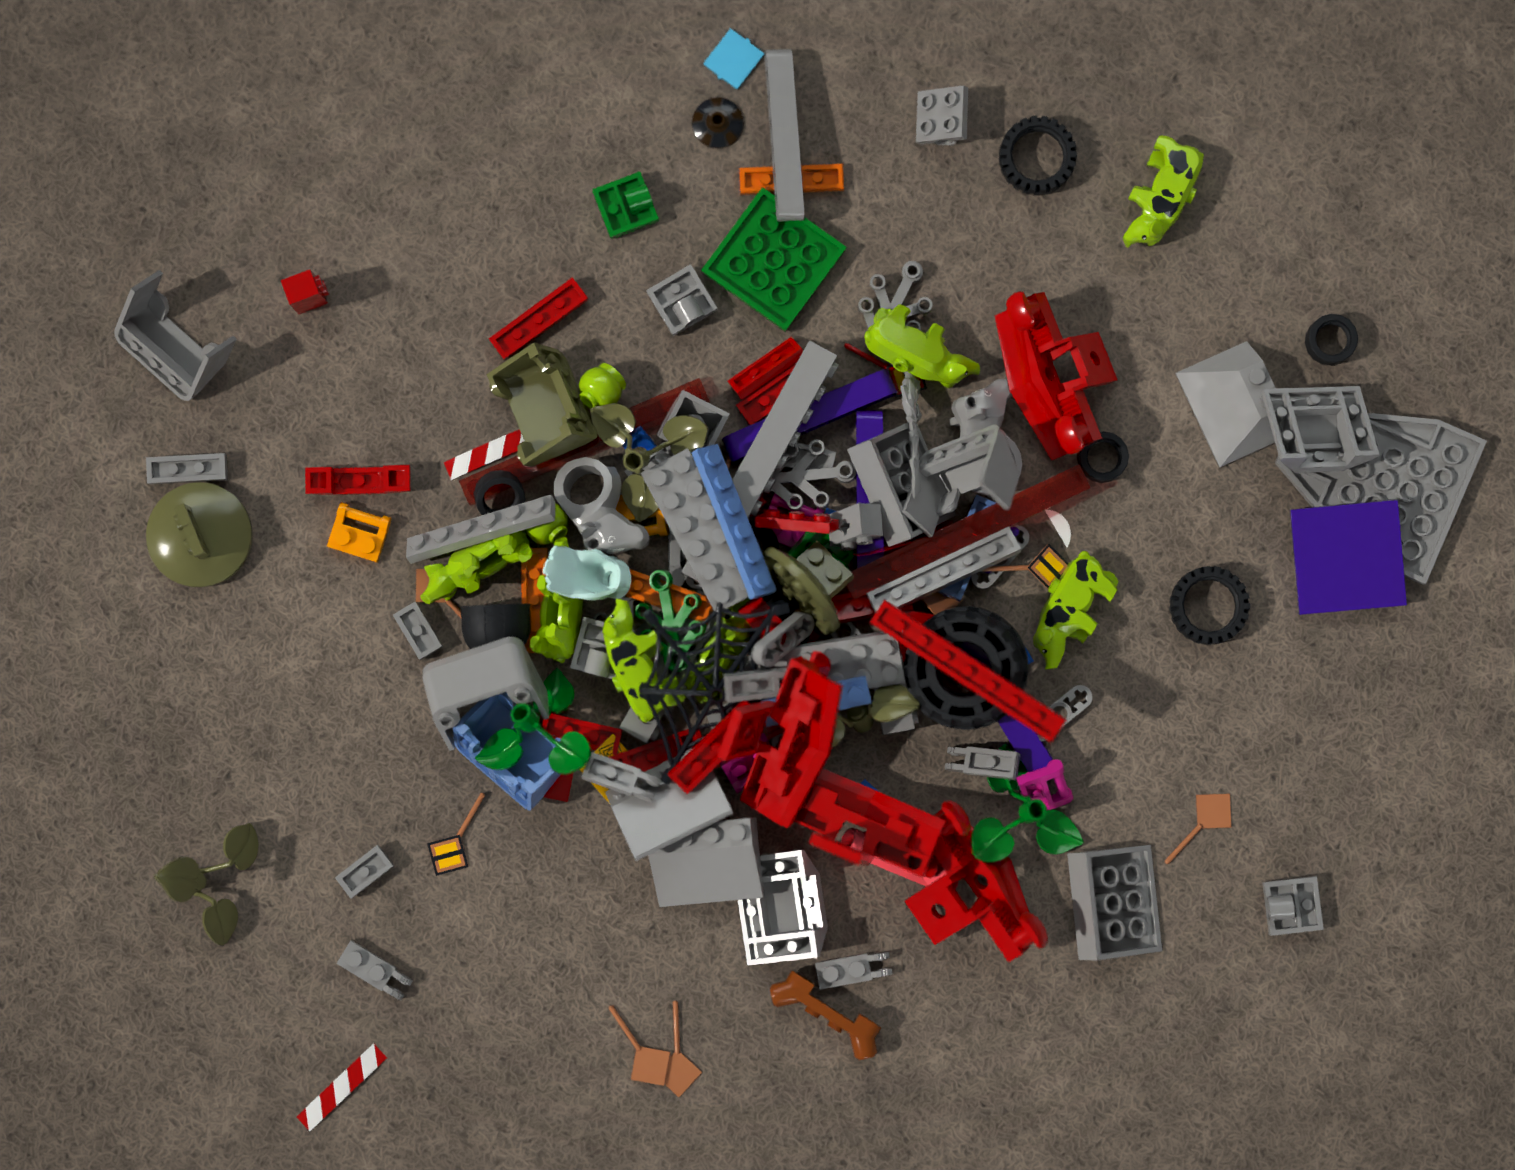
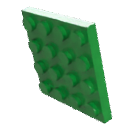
[701,187,847,332]

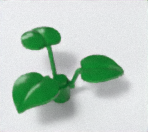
[475,668,591,774]
[971,744,1083,862]

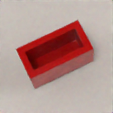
[280,269,329,314]

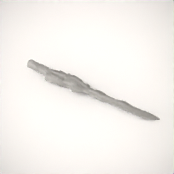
[900,372,922,499]

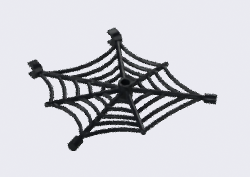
[640,599,790,785]

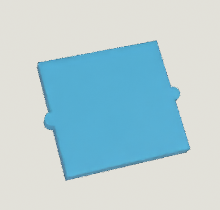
[703,28,764,89]

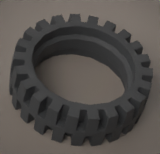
[999,116,1077,196]
[1169,566,1250,645]

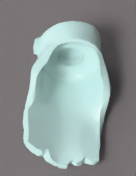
[543,545,631,600]

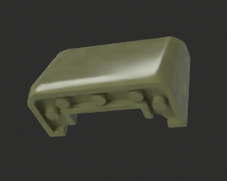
[486,343,597,467]

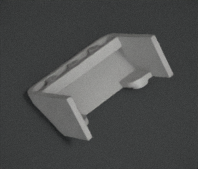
[114,270,237,401]
[902,425,1019,537]
[422,637,549,751]

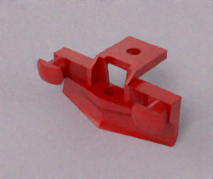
[995,291,1118,461]
[717,651,843,828]
[794,768,946,878]
[904,800,1048,962]

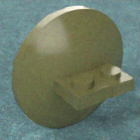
[146,482,253,588]
[762,541,854,634]

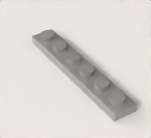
[406,495,555,564]
[867,527,1021,613]

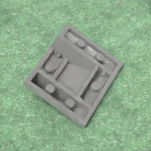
[1175,341,1276,468]
[1261,386,1380,473]
[738,850,828,966]

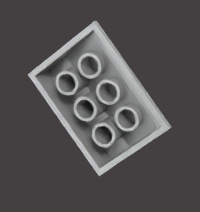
[847,422,956,547]
[605,749,733,861]
[648,817,764,907]
[1067,845,1162,960]

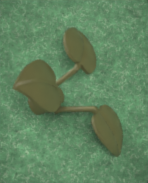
[590,403,708,522]
[832,684,920,747]
[154,823,259,946]

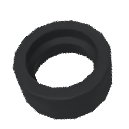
[1305,314,1358,366]
[1077,431,1129,483]
[474,470,526,515]

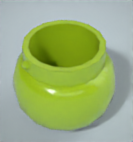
[578,363,626,409]
[525,497,568,545]

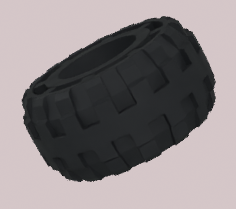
[904,606,1029,730]

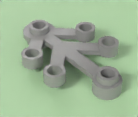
[858,261,933,352]
[769,439,857,511]

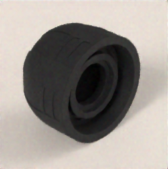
[461,604,531,649]

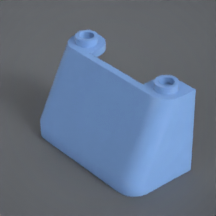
[453,692,561,811]

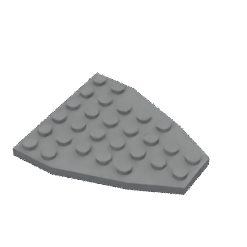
[1275,413,1487,585]

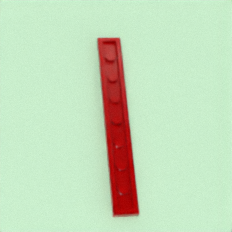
[870,600,1067,743]

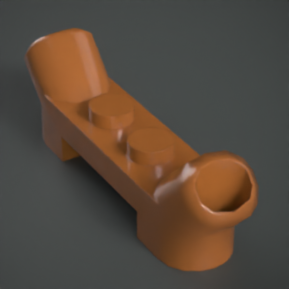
[770,970,882,1060]

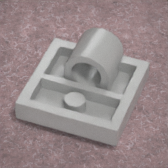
[916,85,968,145]
[646,264,718,336]
[570,617,636,679]
[1262,876,1324,936]

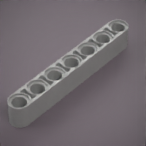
[765,49,804,222]

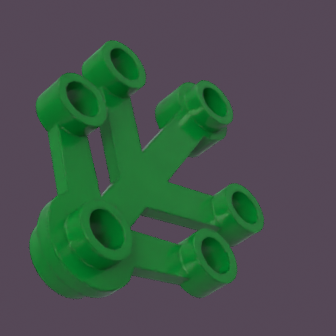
[635,570,706,672]

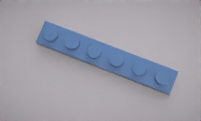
[692,444,777,600]

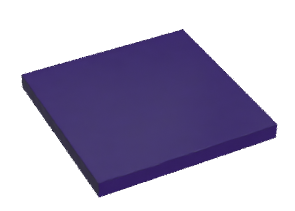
[1290,500,1407,615]

